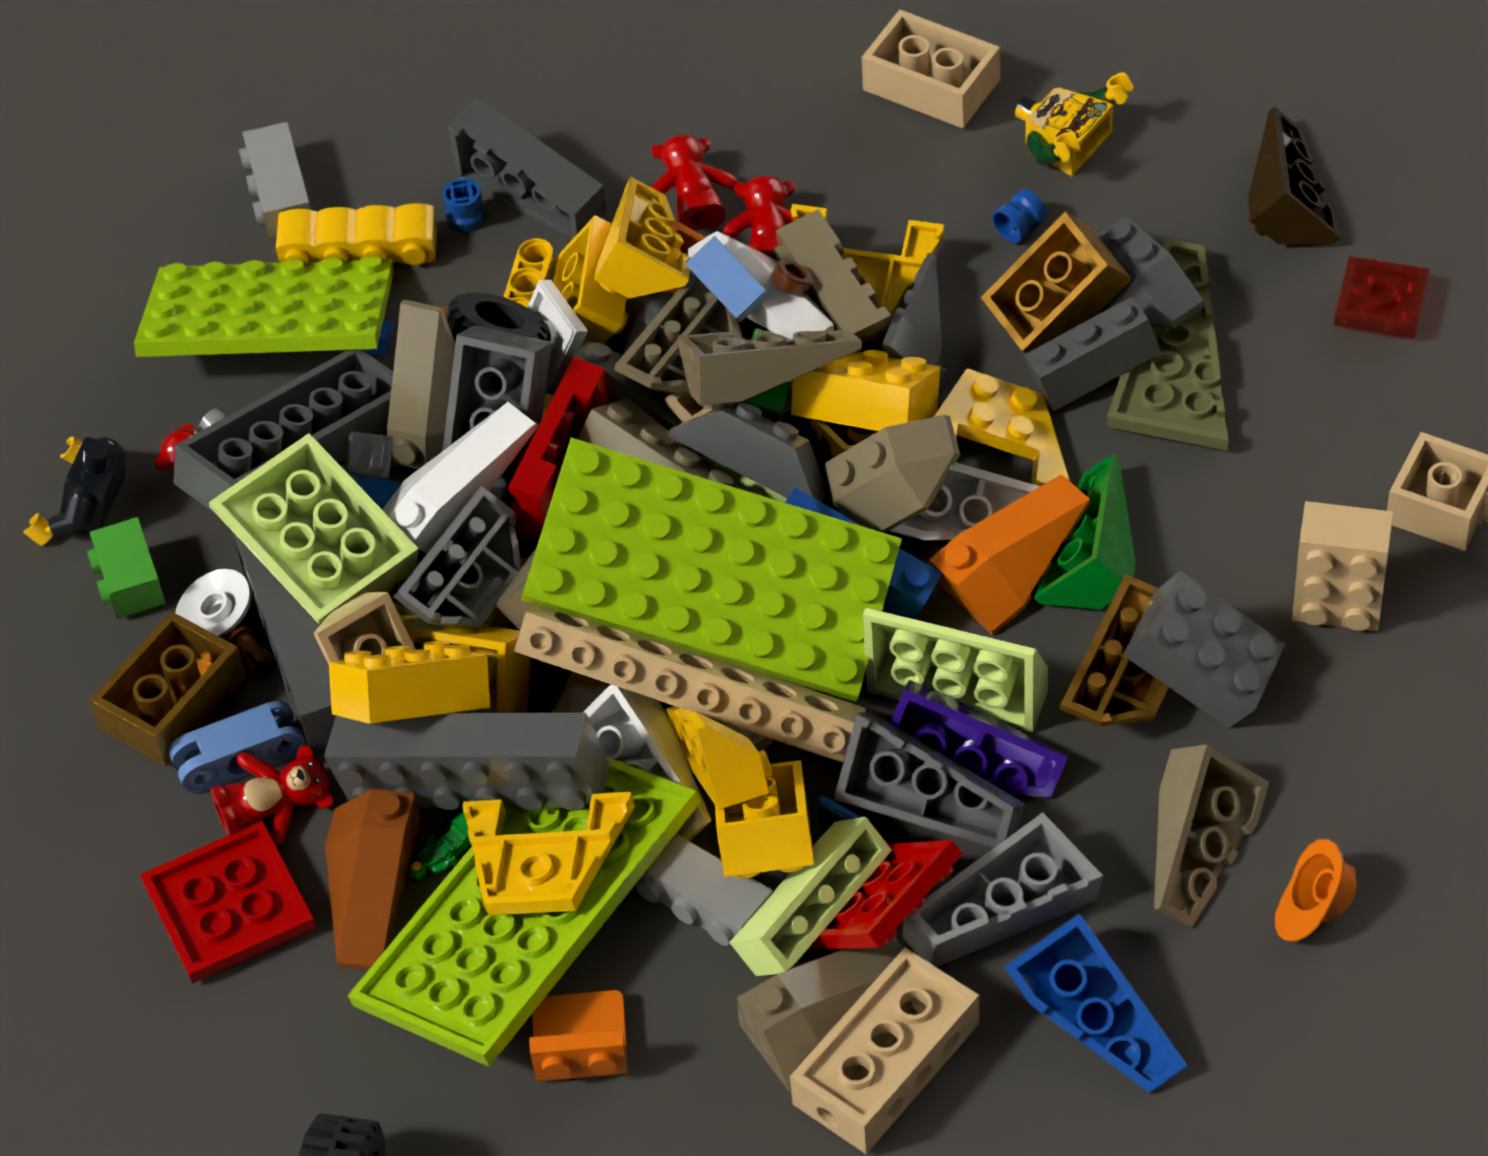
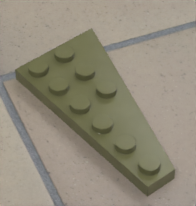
[1107,238,1229,451]

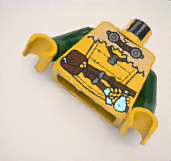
[1015,73,1134,176]

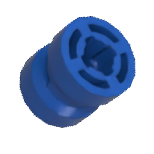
[442,178,485,233]
[992,189,1047,243]

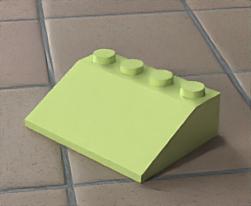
[209,433,419,624]
[863,608,1048,733]

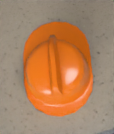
[1275,839,1357,942]

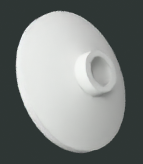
[175,569,252,638]

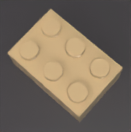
[862,9,1000,128]
[1292,501,1393,632]

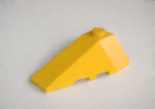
[594,177,691,299]
[666,706,772,810]

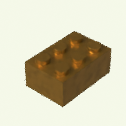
[981,212,1132,354]
[90,611,246,767]

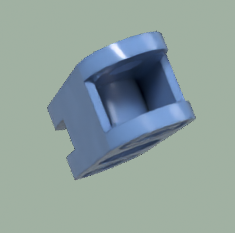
[169,701,305,793]

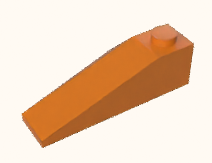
[929,474,1091,636]

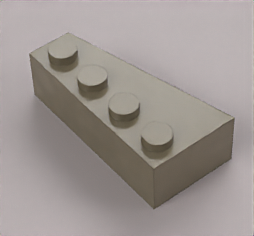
[774,210,891,353]

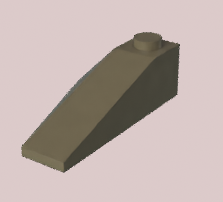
[387,299,455,469]
[678,330,862,410]
[1154,744,1269,928]
[737,937,904,1092]

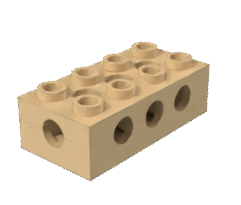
[790,948,980,1154]

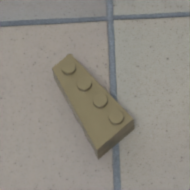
[577,398,742,490]

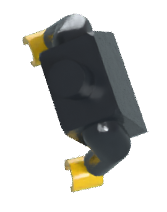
[23,436,125,546]

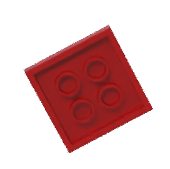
[139,820,316,984]
[808,840,963,950]

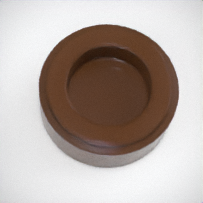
[770,260,813,297]

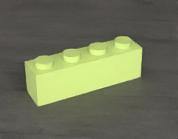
[729,817,892,976]

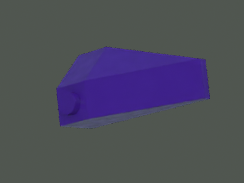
[890,680,1068,797]

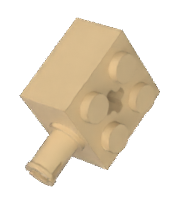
[1387,432,1488,551]

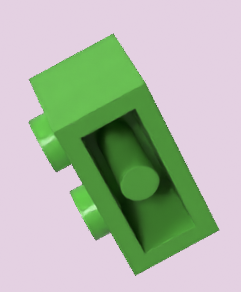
[87,517,166,619]

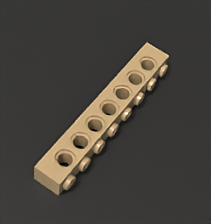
[514,604,866,763]

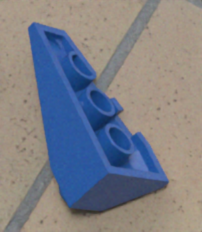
[1004,914,1188,1093]

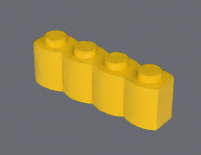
[276,203,437,265]

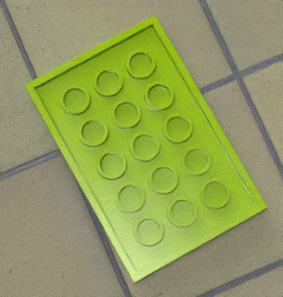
[134,256,394,357]

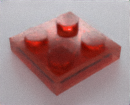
[1334,256,1430,339]

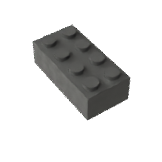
[442,325,552,508]

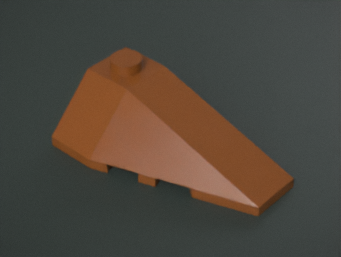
[325,789,421,970]

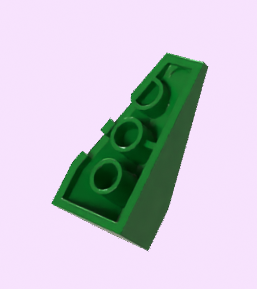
[1034,453,1136,610]

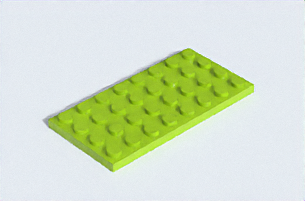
[521,438,902,702]
[347,757,701,1067]

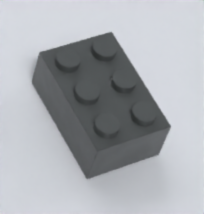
[1123,571,1285,728]

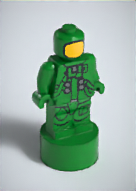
[408,812,472,881]

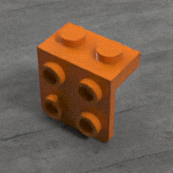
[529,990,628,1082]

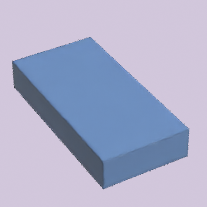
[685,236,770,322]

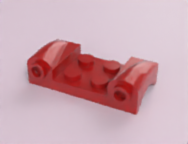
[508,356,609,542]

